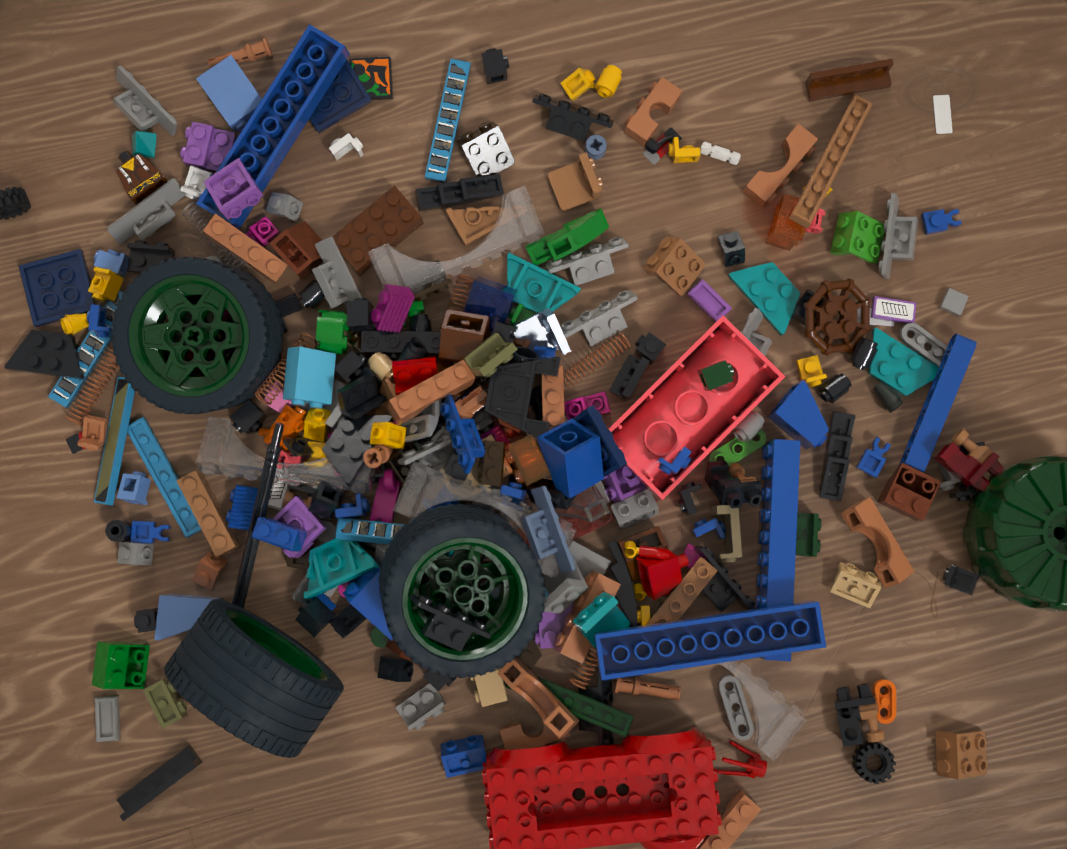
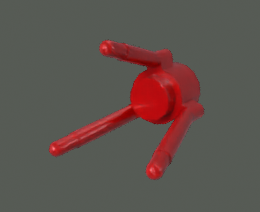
[717,741,767,778]

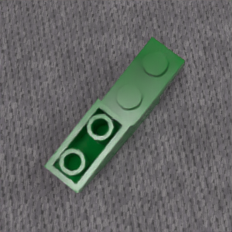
[525,208,609,265]

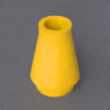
[60,313,89,335]

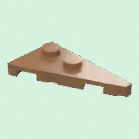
[445,205,529,247]

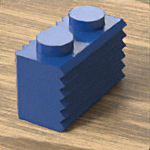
[226,485,258,531]
[252,517,307,552]

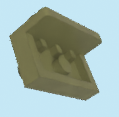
[464,333,518,377]
[143,678,188,729]

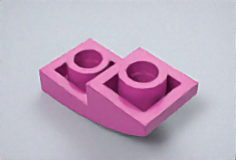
[245,216,279,247]
[564,391,611,420]
[370,478,402,523]

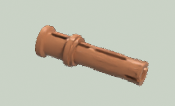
[208,38,273,69]
[363,445,399,468]
[613,677,681,701]

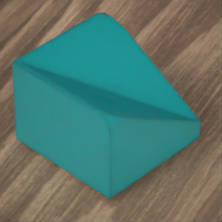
[132,131,157,158]

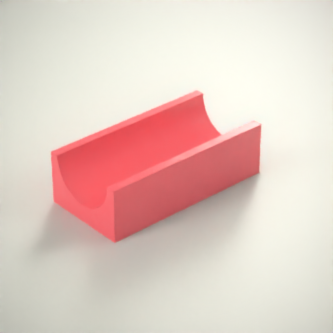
[608,315,786,502]

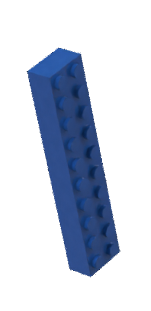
[196,24,350,230]
[755,439,800,662]
[594,601,826,680]

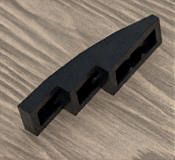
[415,174,504,211]
[819,411,855,501]
[606,540,638,627]

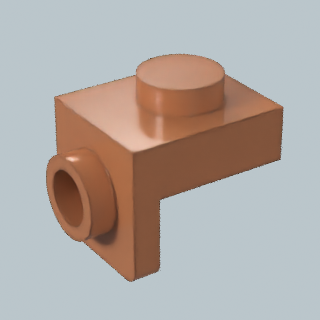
[77,415,108,451]
[192,552,227,591]

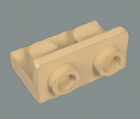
[829,562,882,608]

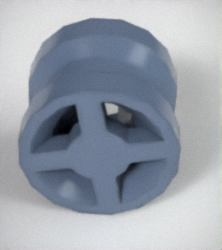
[585,135,607,160]

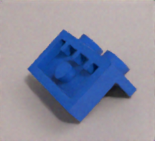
[335,493,370,519]
[440,734,487,778]

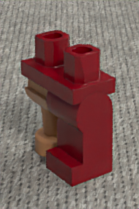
[934,428,1004,492]

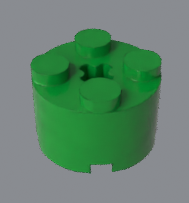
[316,310,349,354]

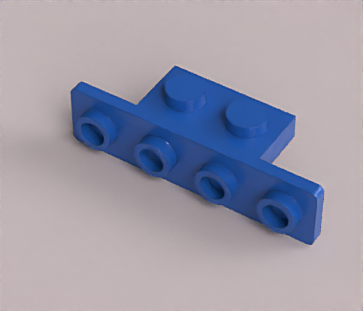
[440,395,486,474]

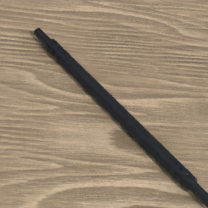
[232,423,284,608]

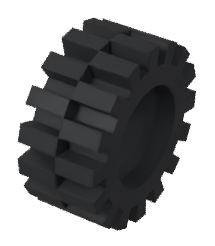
[0,187,31,220]
[852,741,896,784]

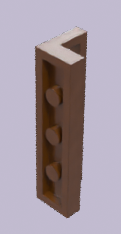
[805,59,894,102]

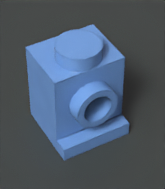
[94,249,129,278]
[117,471,151,506]

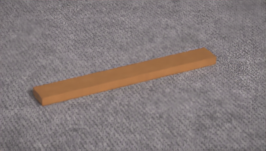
[789,94,873,229]

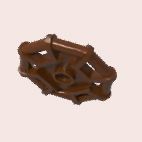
[803,278,871,356]

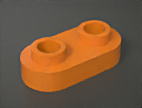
[872,679,896,724]

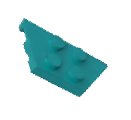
[507,253,581,313]
[728,262,801,336]
[868,328,939,397]
[304,539,379,599]

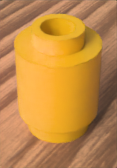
[595,65,622,98]

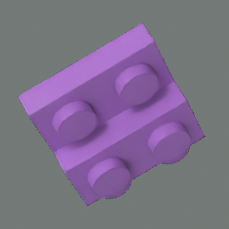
[180,122,237,172]
[203,158,264,220]
[603,465,647,503]
[273,496,327,558]
[535,602,574,649]

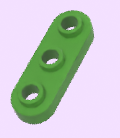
[708,429,766,466]

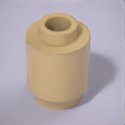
[368,352,395,383]

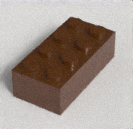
[332,185,424,276]

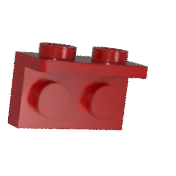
[392,357,438,395]

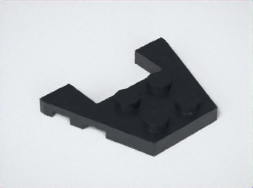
[485,356,561,438]

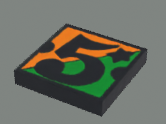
[349,57,393,100]

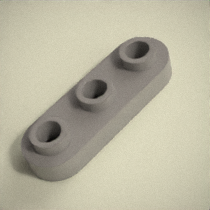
[899,323,947,367]
[718,675,754,740]

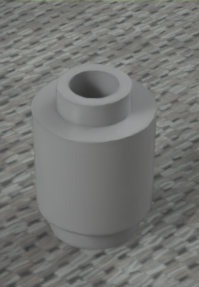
[733,411,765,442]

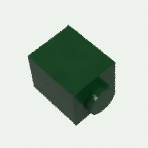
[697,360,734,391]

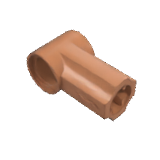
[455,386,487,419]

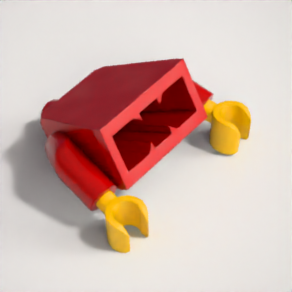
[624,541,689,601]

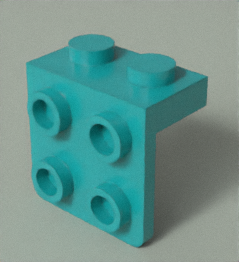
[572,591,630,650]

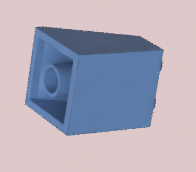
[196,55,262,133]
[154,594,223,640]

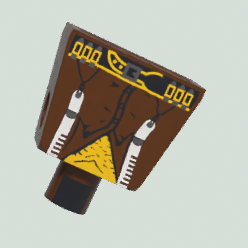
[116,151,168,205]

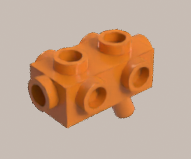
[258,404,307,452]

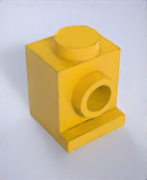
[88,267,124,302]

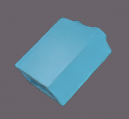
[283,346,336,409]

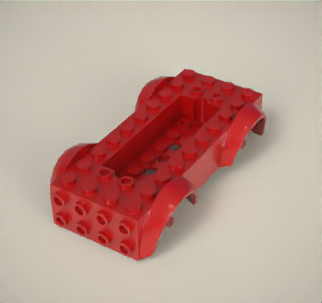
[482,727,722,849]

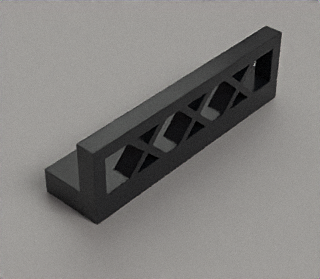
[116,745,202,821]

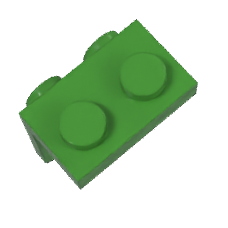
[830,211,884,264]

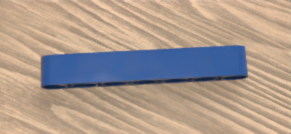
[899,333,977,473]

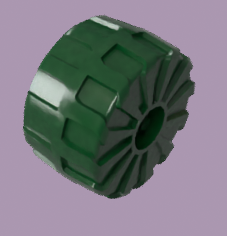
[963,456,1067,611]

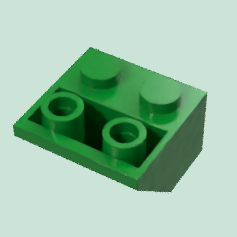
[92,641,150,689]

